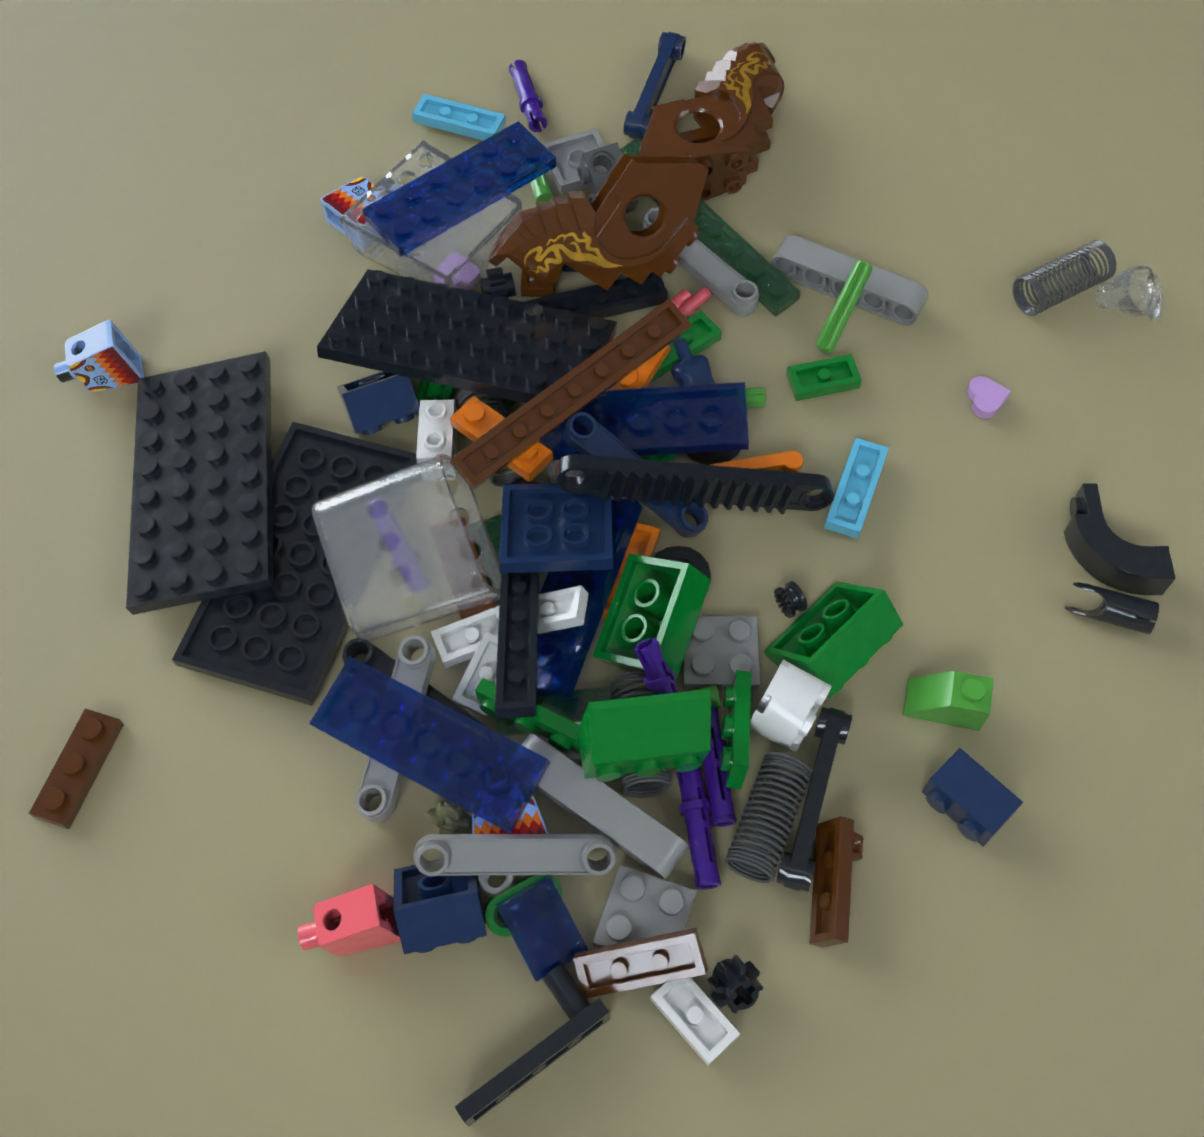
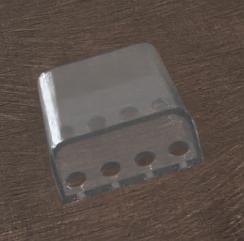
[339,140,522,290]
[311,454,501,642]

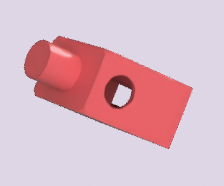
[297,884,401,956]

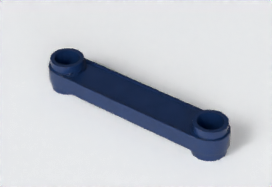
[623,32,686,140]
[563,412,708,538]

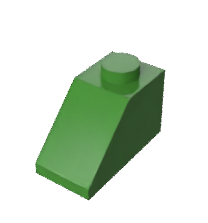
[903,671,994,731]

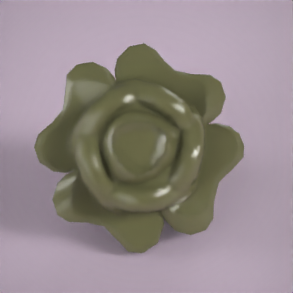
[425,799,472,834]

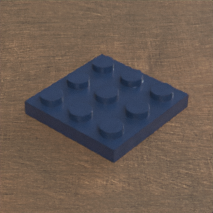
[499,483,613,573]

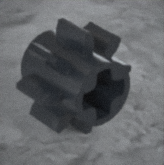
[479,267,516,298]
[707,955,763,1013]

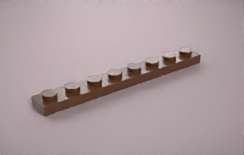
[450,298,691,490]

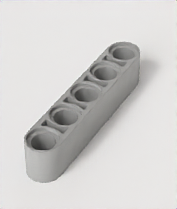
[770,235,928,325]
[506,733,689,880]

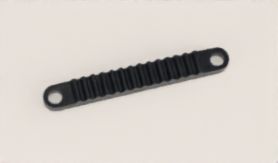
[555,454,834,514]

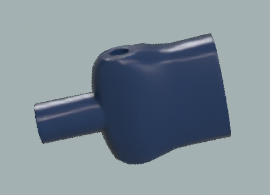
[671,338,718,403]

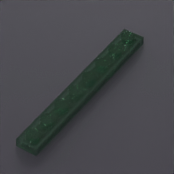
[620,138,800,317]

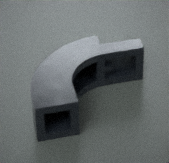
[1064,483,1176,595]

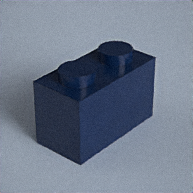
[922,748,1023,847]

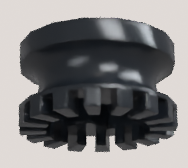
[774,581,807,618]

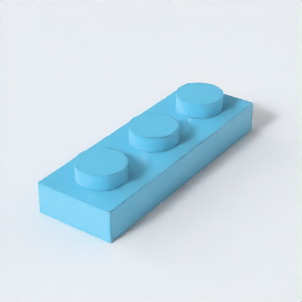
[412,94,506,144]
[824,438,889,539]

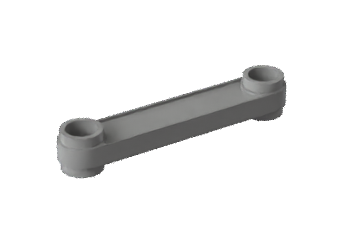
[643,208,759,317]
[355,635,436,822]
[414,833,617,876]

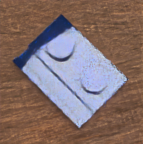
[496,875,588,982]

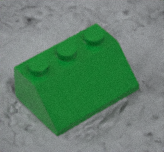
[592,553,711,683]
[764,581,904,698]
[576,689,711,782]

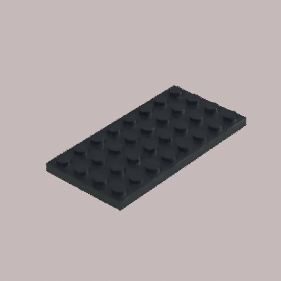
[317,269,617,412]
[126,351,273,615]
[172,422,419,706]

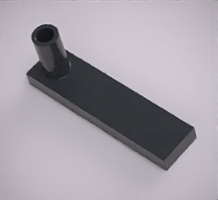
[455,964,610,1127]

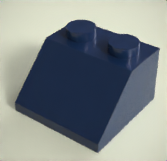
[337,371,419,435]
[393,859,487,955]

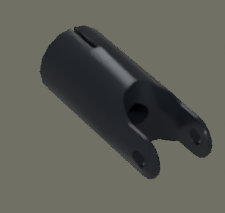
[1065,582,1159,634]

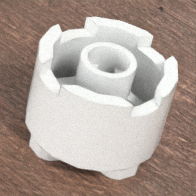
[750,660,832,752]

